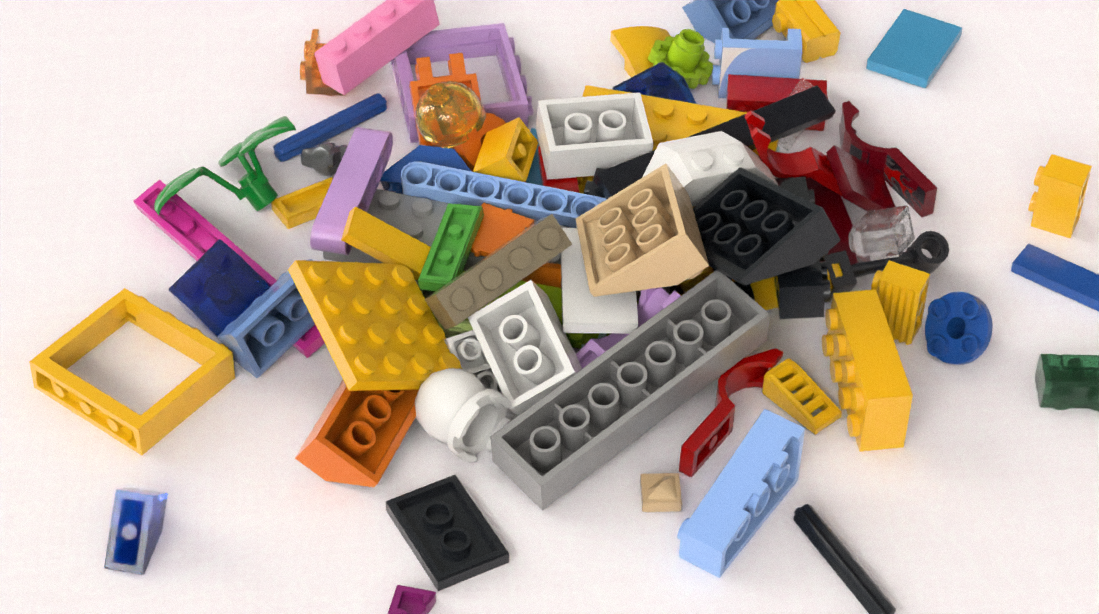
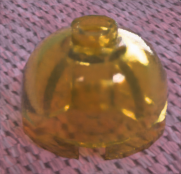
[415,81,486,148]

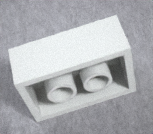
[536,93,653,180]
[468,280,582,416]

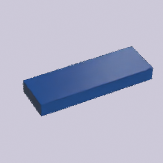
[1011,243,1099,311]

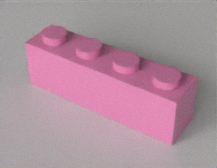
[315,0,440,95]

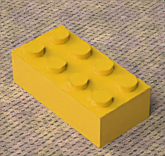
[822,289,913,452]

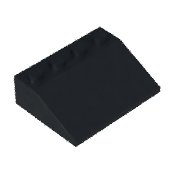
[693,167,840,286]

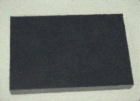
[385,475,509,591]

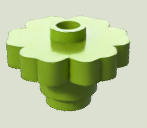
[648,29,713,89]

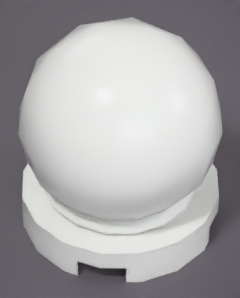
[415,368,512,462]

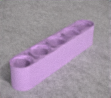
[310,127,393,255]

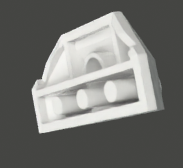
[642,131,778,207]

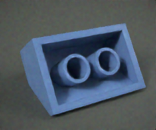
[682,0,778,43]
[218,259,315,378]

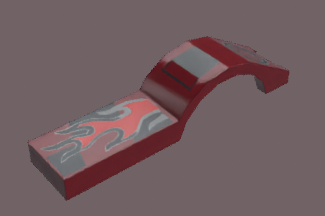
[839,101,937,218]

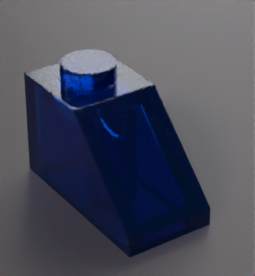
[104,487,168,575]

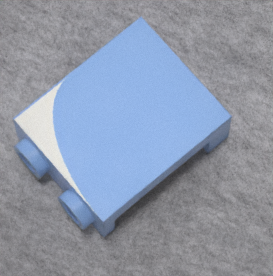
[712,28,802,98]

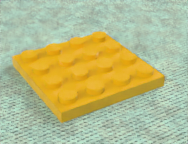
[288,260,462,391]

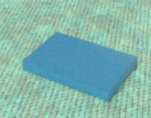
[866,9,962,88]

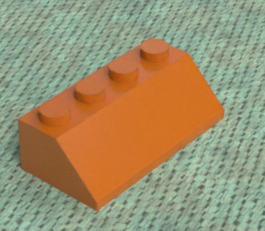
[295,380,419,487]

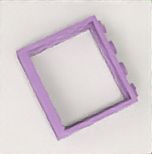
[391,23,534,143]

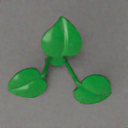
[154,116,296,215]

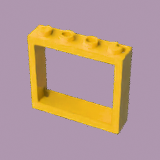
[29,288,235,455]

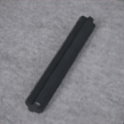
[793,504,896,614]

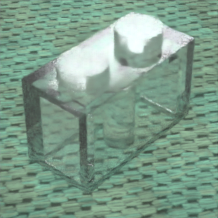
[849,205,915,263]

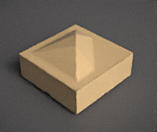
[640,473,682,512]

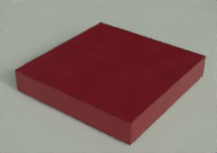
[826,145,900,224]

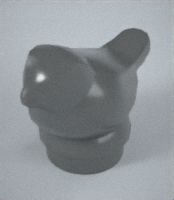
[301,142,347,176]

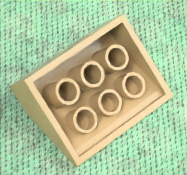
[576,163,709,297]

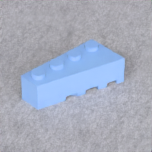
[677,409,805,578]

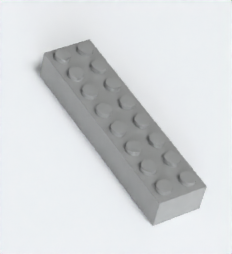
[490,270,770,511]

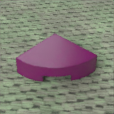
[388,585,436,614]

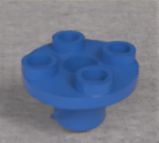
[925,292,993,365]

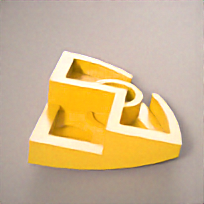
[610,26,671,88]

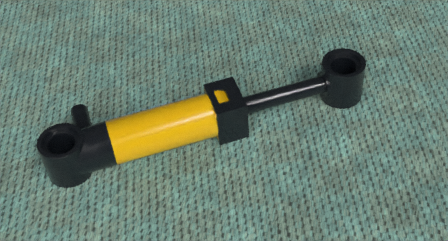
[713,231,949,310]

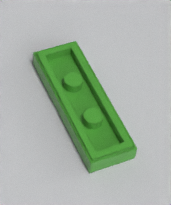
[418,203,484,291]

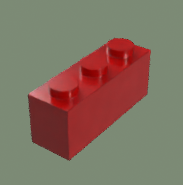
[726,74,827,131]

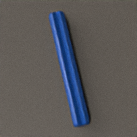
[273,93,387,162]

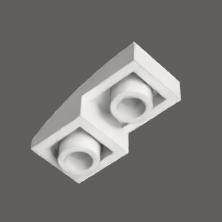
[444,330,503,395]

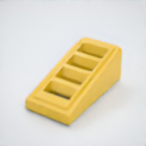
[762,358,842,435]

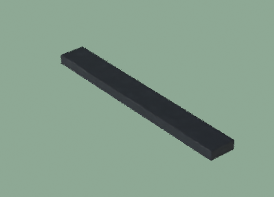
[594,85,836,199]

